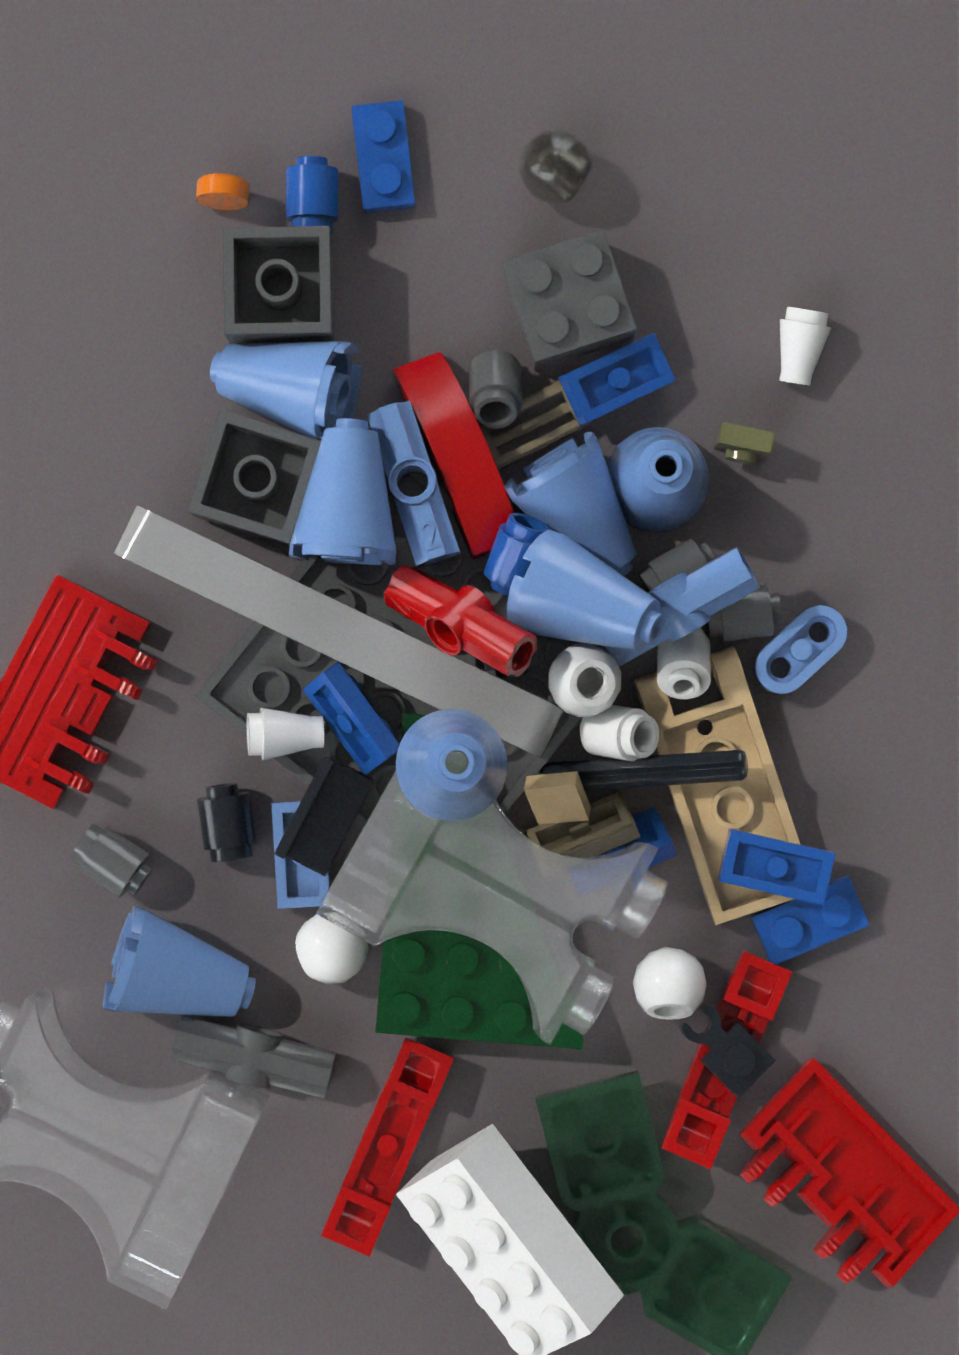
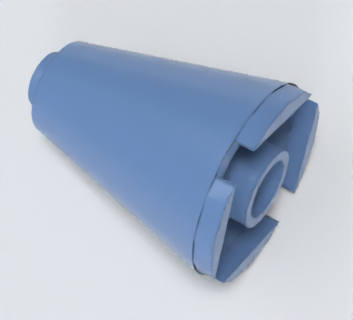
[210,341,362,441]
[289,418,397,565]
[607,427,709,532]
[504,431,637,576]
[507,530,665,651]
[396,709,508,821]
[102,906,256,1017]

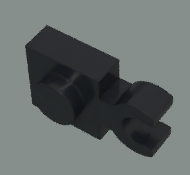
[679,1003,776,1099]

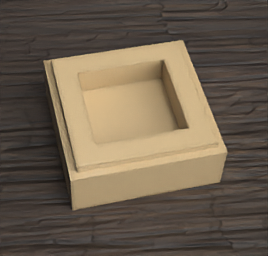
[524,771,591,825]

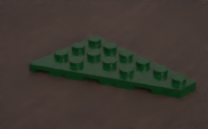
[375,713,583,1050]

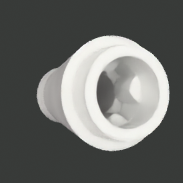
[779,307,832,386]
[246,708,324,761]

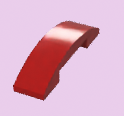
[392,352,514,559]
[661,951,792,1169]
[321,1037,454,1257]

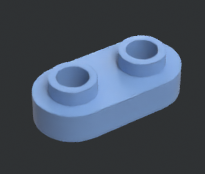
[753,605,847,694]

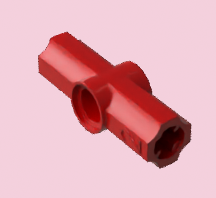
[384,565,537,677]

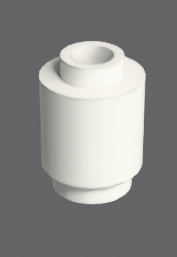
[657,627,711,699]
[580,705,659,762]

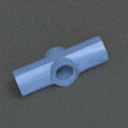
[366,401,461,568]
[605,547,760,667]

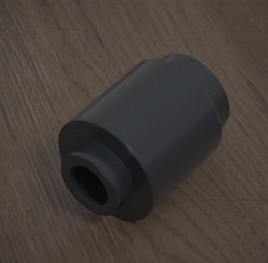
[197,783,256,862]

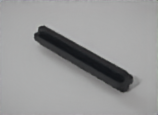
[540,750,748,791]

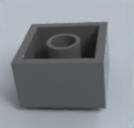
[223,226,335,343]
[502,228,637,371]
[188,409,321,547]

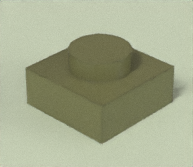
[714,422,775,465]

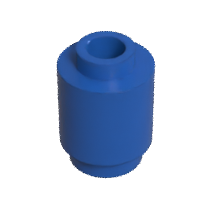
[286,156,338,234]
[484,513,550,596]

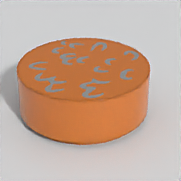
[196,173,250,210]

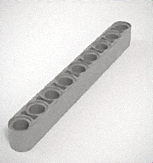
[114,506,564,758]

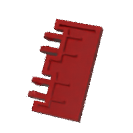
[0,574,158,809]
[738,1058,959,1287]

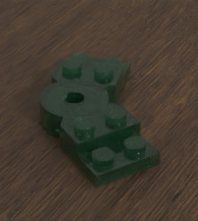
[535,1070,792,1355]

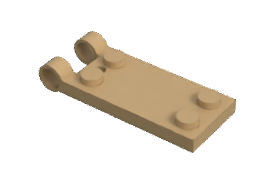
[633,646,800,925]

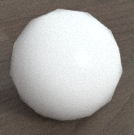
[548,643,621,717]
[295,910,369,984]
[633,947,707,1020]

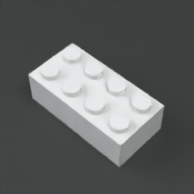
[396,1124,624,1355]

